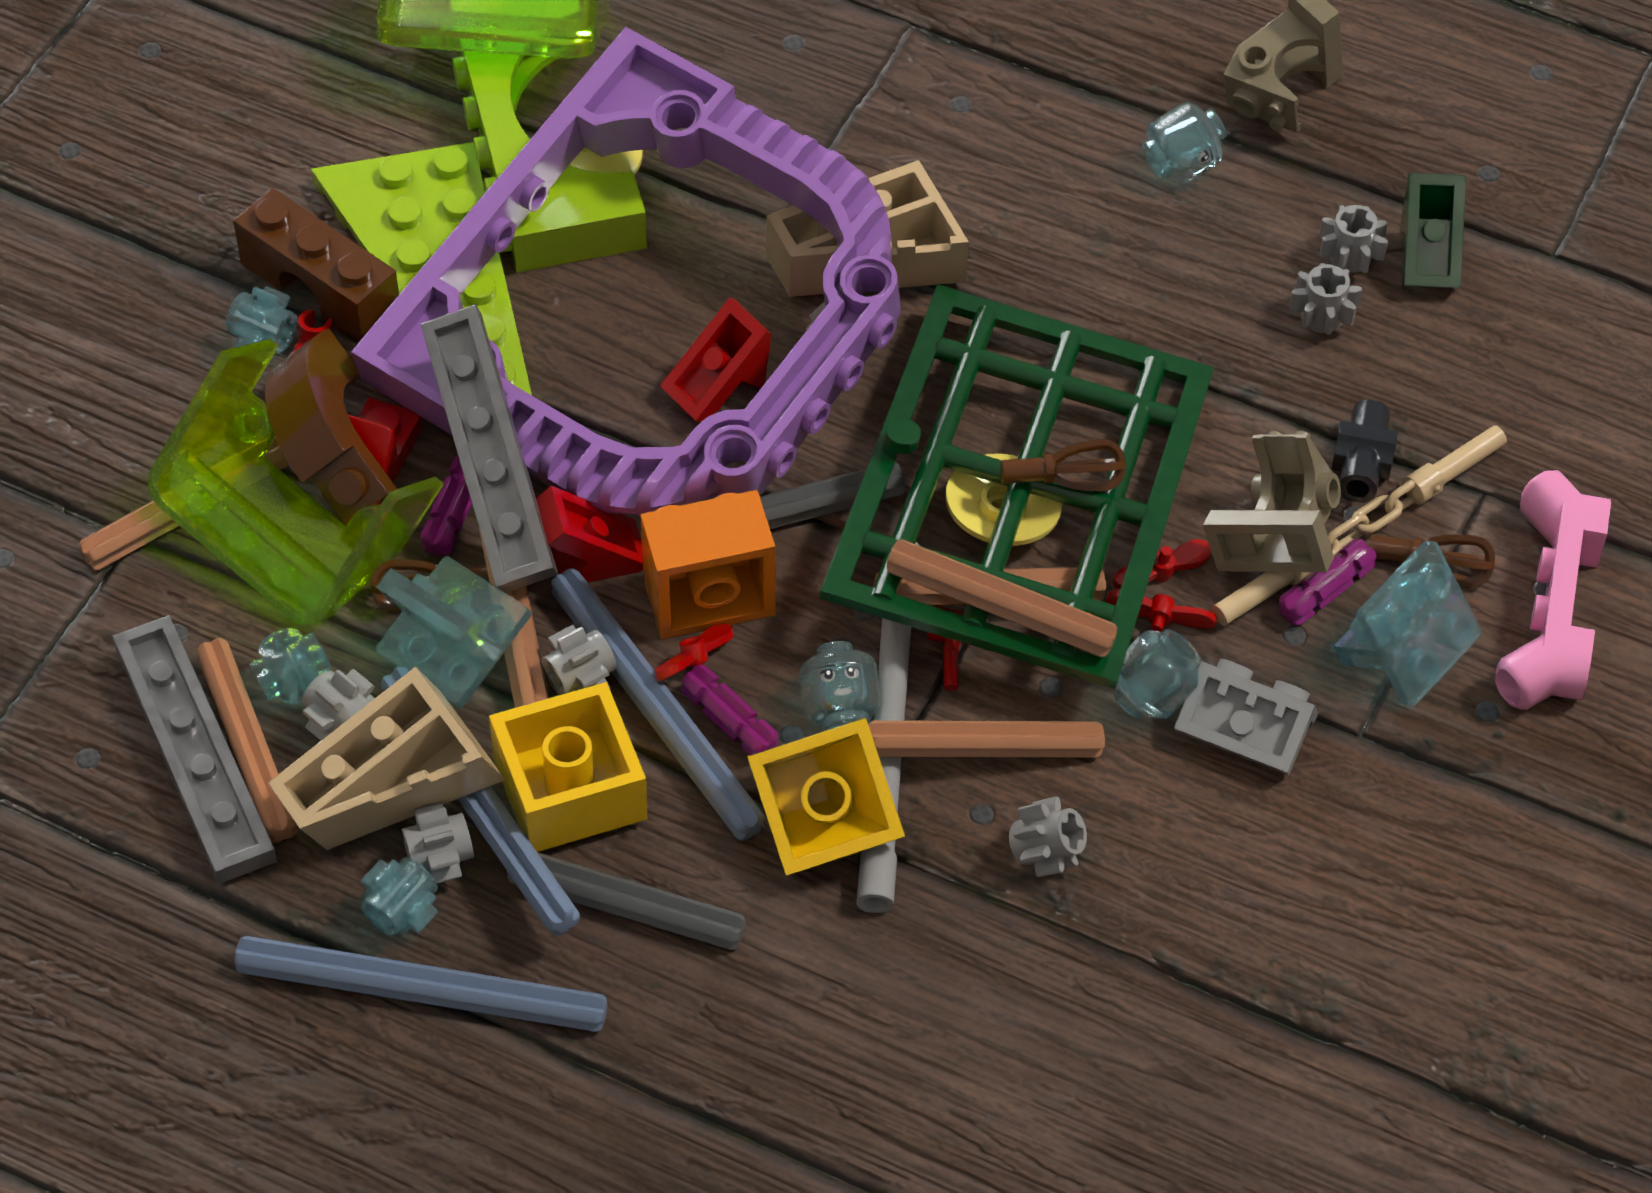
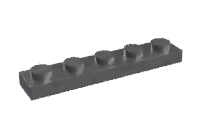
[420,305,558,594]
[113,615,277,884]

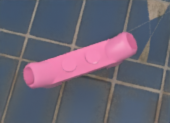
[1495,470,1611,710]

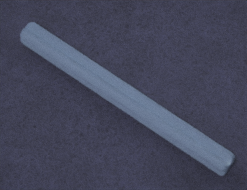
[551,568,765,841]
[381,667,580,936]
[234,936,608,1032]

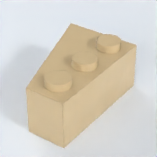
[765,160,969,297]
[268,667,506,850]

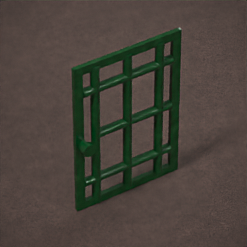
[819,284,1214,689]

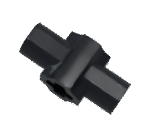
[1331,399,1398,503]

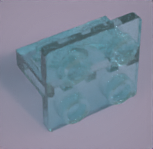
[1333,541,1482,706]
[376,557,531,708]

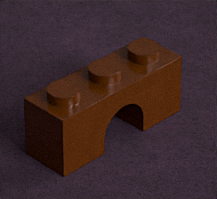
[233,188,399,343]

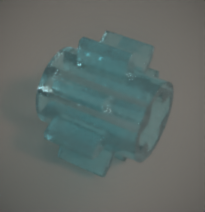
[226,286,298,359]
[250,628,331,704]
[361,858,438,935]

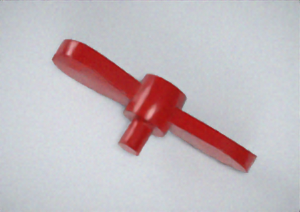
[1113,539,1211,589]
[1105,589,1218,634]
[654,623,734,681]

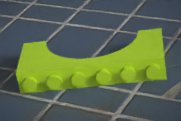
[442,0,647,273]

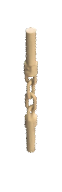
[1212,425,1507,626]

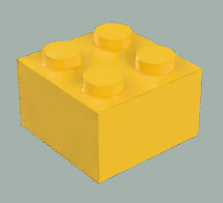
[489,682,647,852]

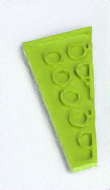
[311,142,532,395]

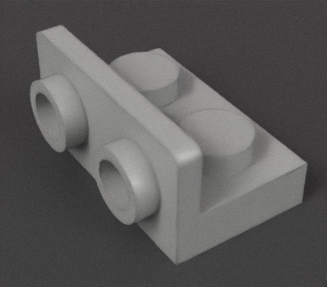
[1174,658,1318,776]

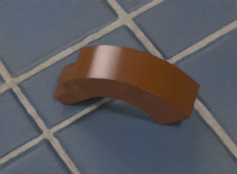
[265,329,397,525]

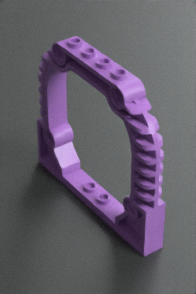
[351,27,901,517]

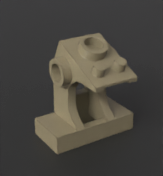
[1224,0,1343,133]
[1203,431,1341,572]

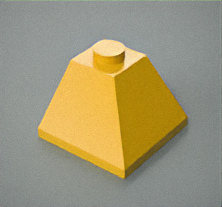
[747,718,905,876]

